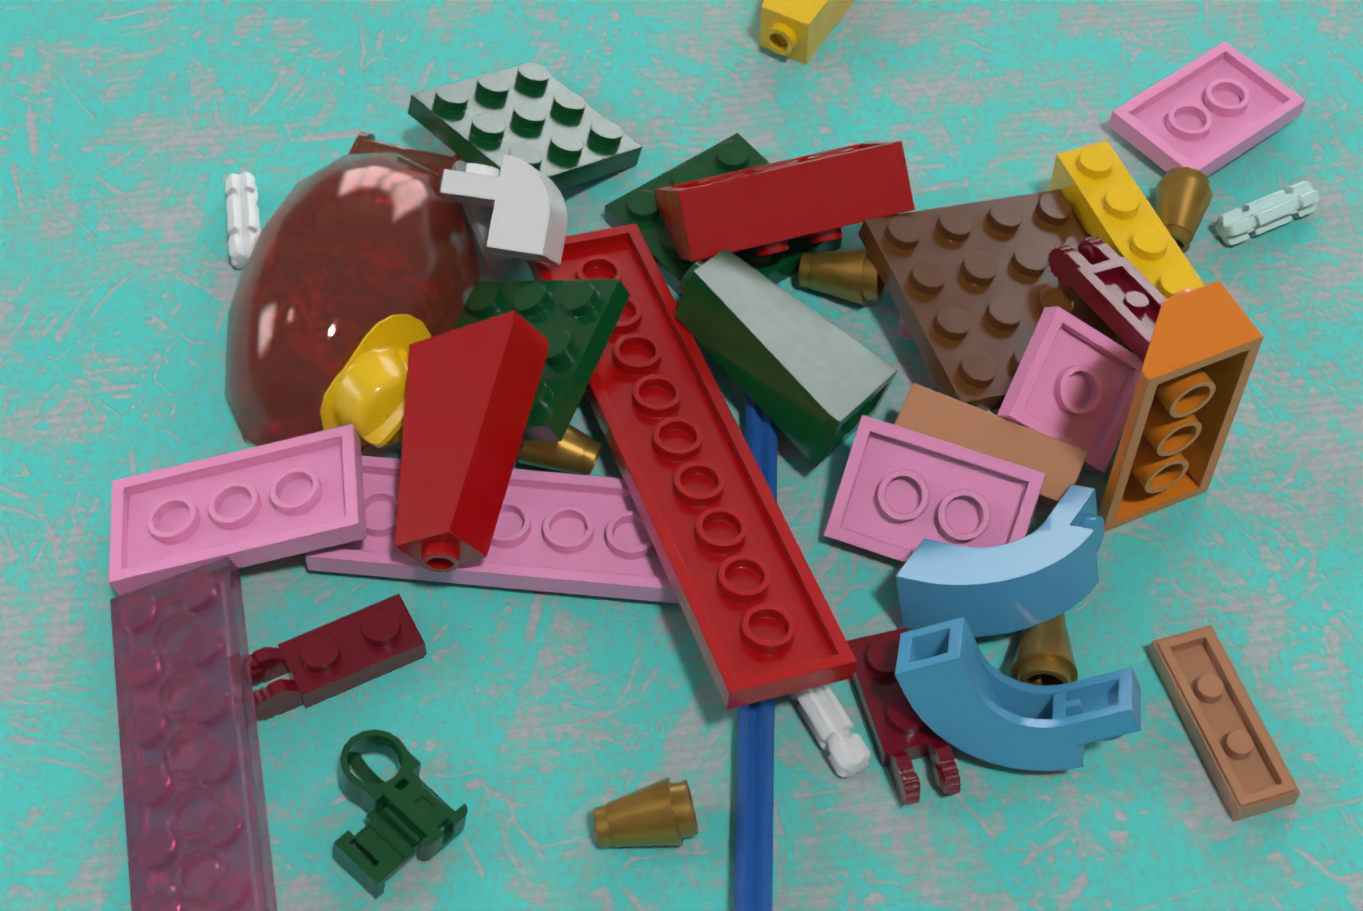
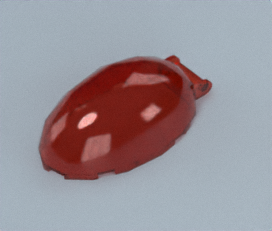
[225,132,480,451]

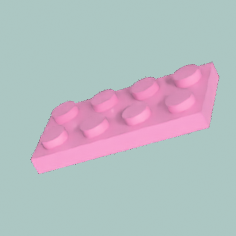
[109,424,367,596]

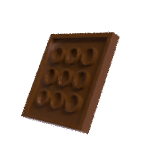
[858,189,1136,411]

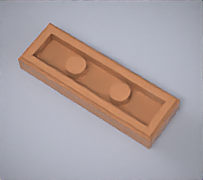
[894,383,1089,509]
[1148,625,1300,822]

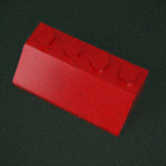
[654,141,915,263]

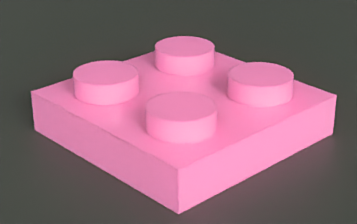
[997,306,1144,473]

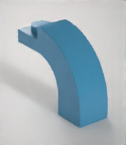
[895,484,1104,637]
[895,617,1141,771]

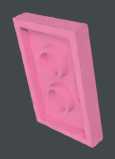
[1109,41,1306,177]
[824,415,1047,563]

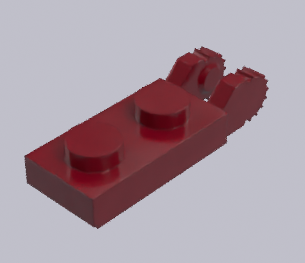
[1047,236,1167,362]
[231,594,427,721]
[847,627,961,806]

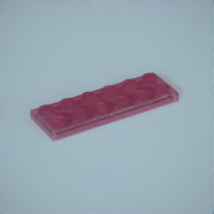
[110,557,278,911]

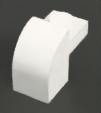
[440,154,567,265]

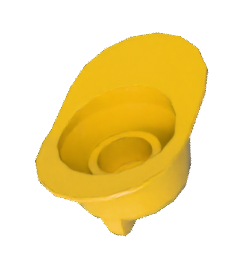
[320,314,431,448]

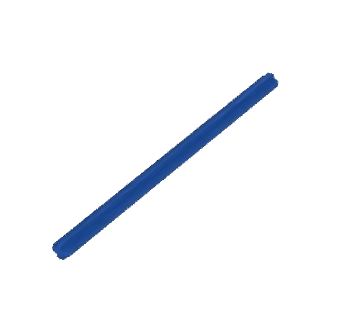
[734,393,778,911]

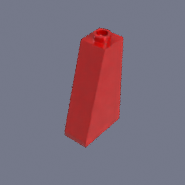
[395,311,549,572]

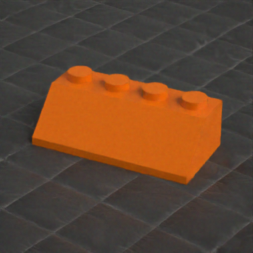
[1098,280,1264,532]

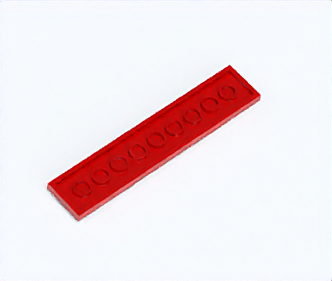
[526,223,857,709]

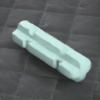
[1215,181,1320,246]

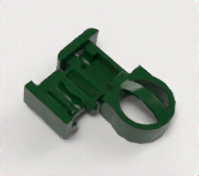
[333,729,468,899]

